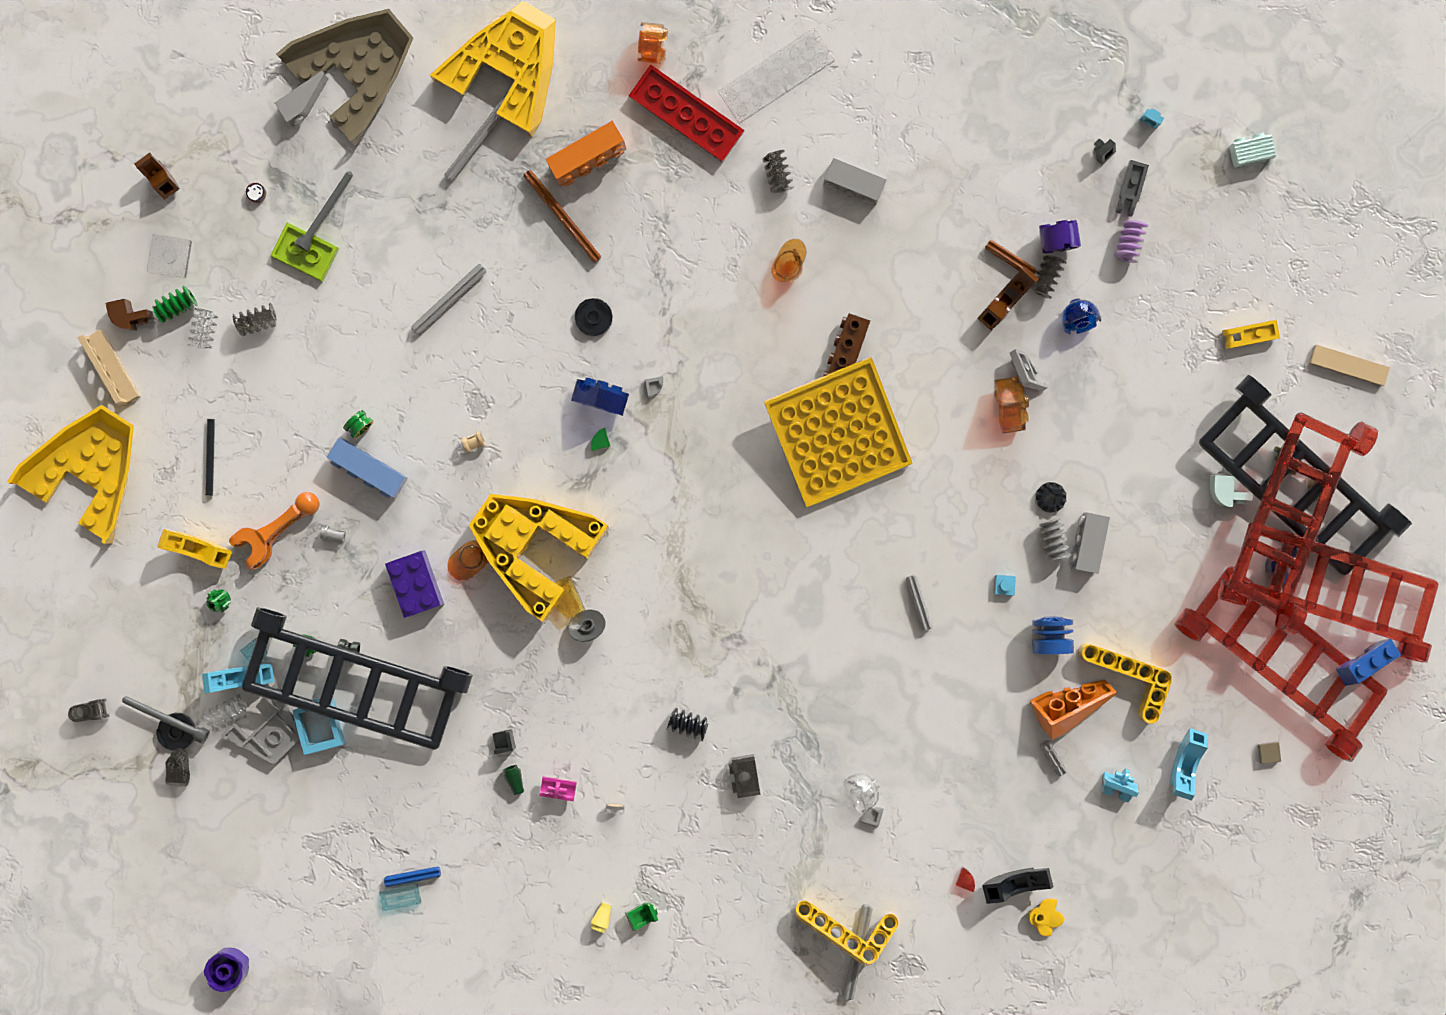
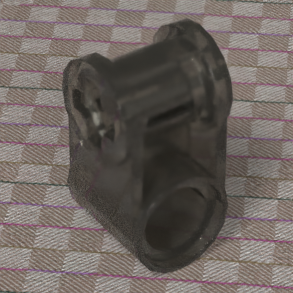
[68,698,110,722]
[165,748,190,787]

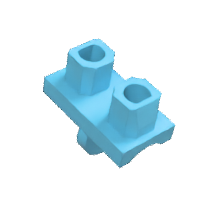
[1102,769,1139,803]

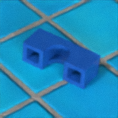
[1336,639,1401,686]

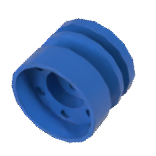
[1032,616,1074,654]

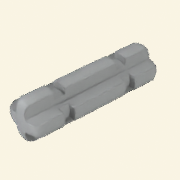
[1040,740,1067,776]

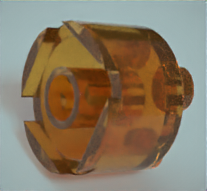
[638,22,668,64]

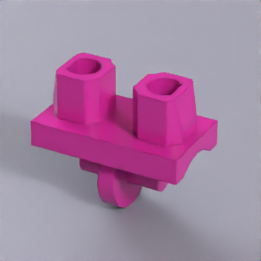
[539,776,577,802]

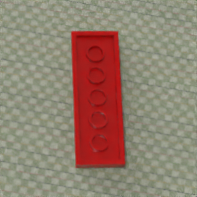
[629,64,745,163]

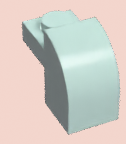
[1209,475,1253,507]

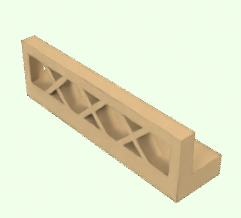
[77,330,140,406]

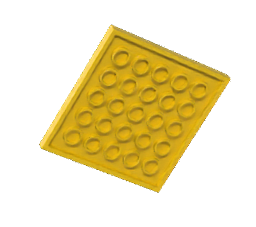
[763,357,913,508]

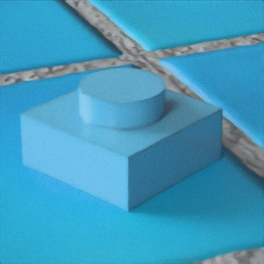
[1139,109,1164,129]
[994,575,1016,595]

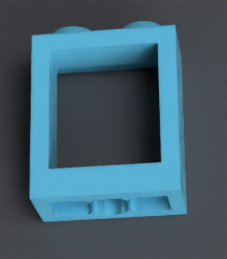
[292,699,346,755]

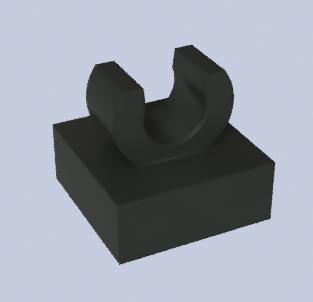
[1093,139,1116,165]

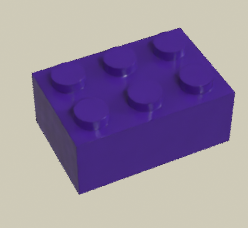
[385,550,444,618]

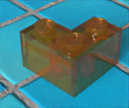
[994,377,1029,434]

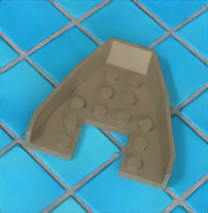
[276,9,413,147]

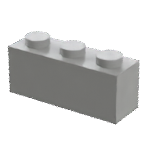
[824,158,887,205]
[1070,512,1110,574]

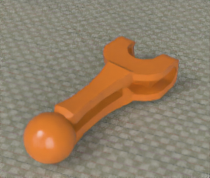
[229,492,320,570]

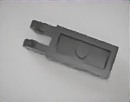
[1116,160,1149,217]

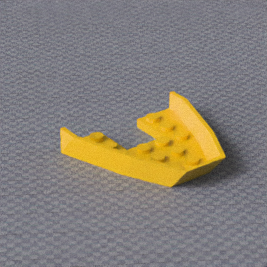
[430,1,556,137]
[7,405,134,544]

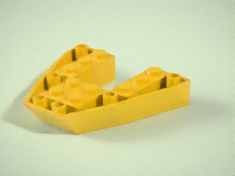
[468,493,609,623]

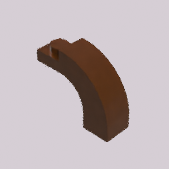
[977,266,1039,331]

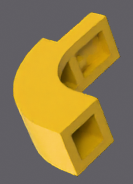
[157,529,232,569]

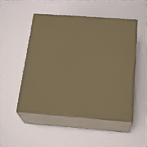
[1258,742,1281,764]

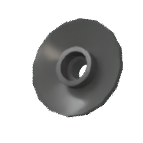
[568,609,606,642]

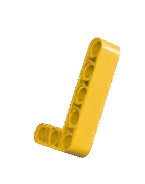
[1078,643,1172,724]
[794,901,899,966]

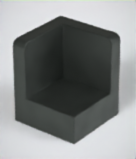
[492,729,516,754]

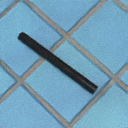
[205,419,215,496]

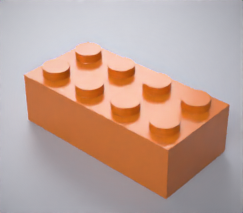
[545,120,626,187]

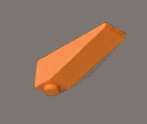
[1030,680,1117,740]

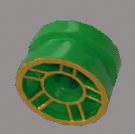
[343,410,374,439]

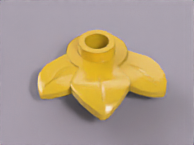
[1028,898,1065,937]

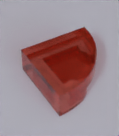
[955,866,975,892]

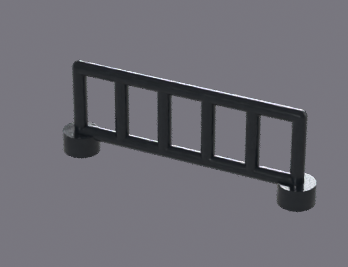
[1199,375,1412,575]
[242,607,473,750]

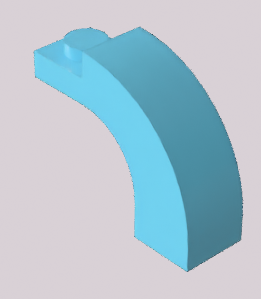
[202,663,274,693]
[1170,728,1208,801]

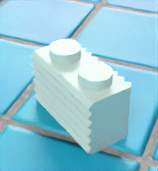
[1229,133,1276,169]

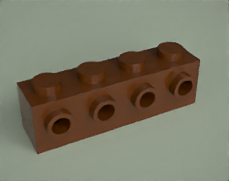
[822,313,871,377]

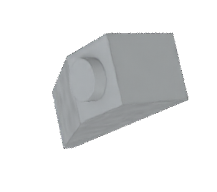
[274,71,328,126]

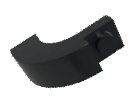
[982,867,1054,904]

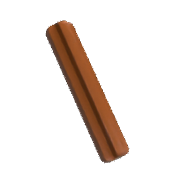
[985,240,1037,275]

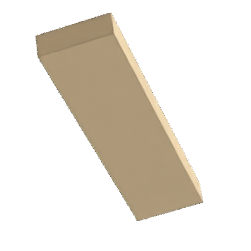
[1309,345,1390,386]

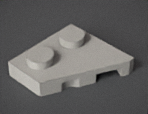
[1009,349,1048,391]

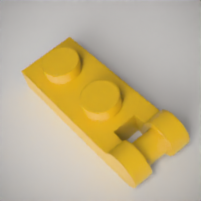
[1222,319,1280,349]

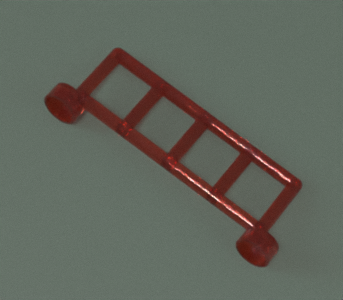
[1228,412,1378,635]

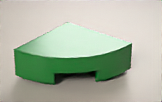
[591,428,610,451]

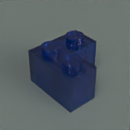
[571,377,629,416]

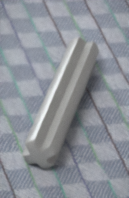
[906,575,932,631]

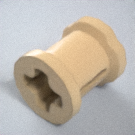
[461,431,486,453]

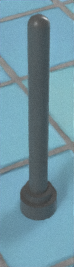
[294,171,353,252]
[122,696,210,744]

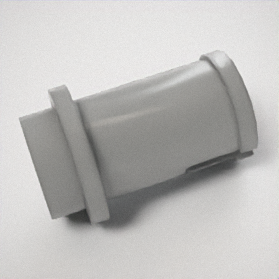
[320,526,346,543]

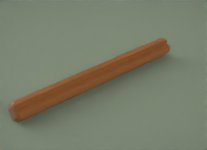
[523,170,601,263]

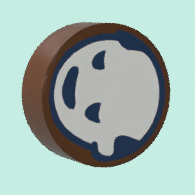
[246,183,266,203]

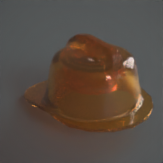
[771,239,807,282]
[447,540,489,580]

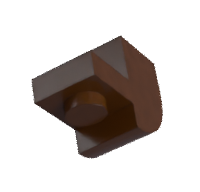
[134,152,180,200]
[105,299,154,331]

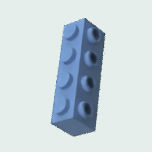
[327,438,408,498]

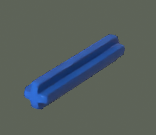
[384,866,441,887]

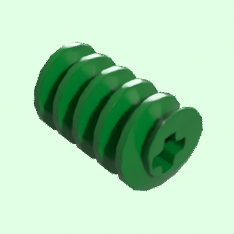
[152,286,198,323]

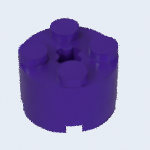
[1039,220,1081,254]
[204,947,249,992]

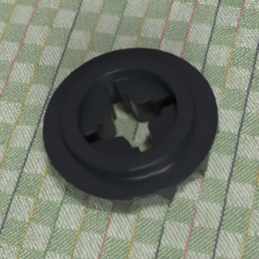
[1036,482,1067,513]

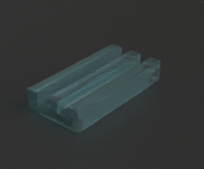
[379,884,422,911]

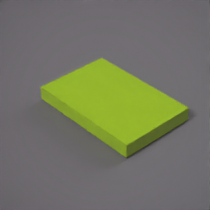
[270,222,339,282]

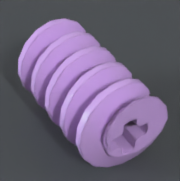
[1115,220,1148,263]

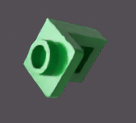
[625,902,658,931]

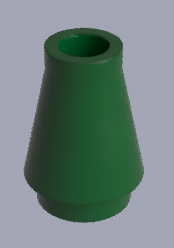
[503,765,524,795]

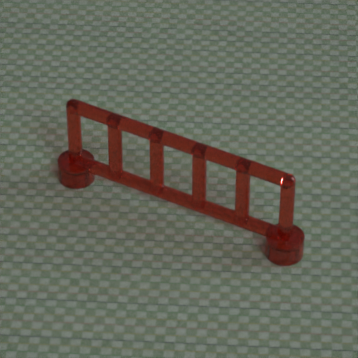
[1217,522,1439,663]
[1174,566,1388,762]

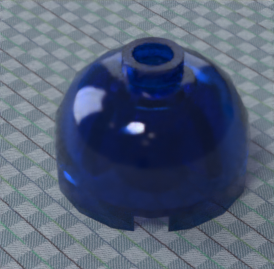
[1061,298,1102,334]

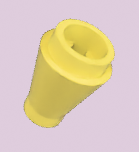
[590,902,612,933]

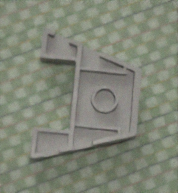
[221,683,300,764]

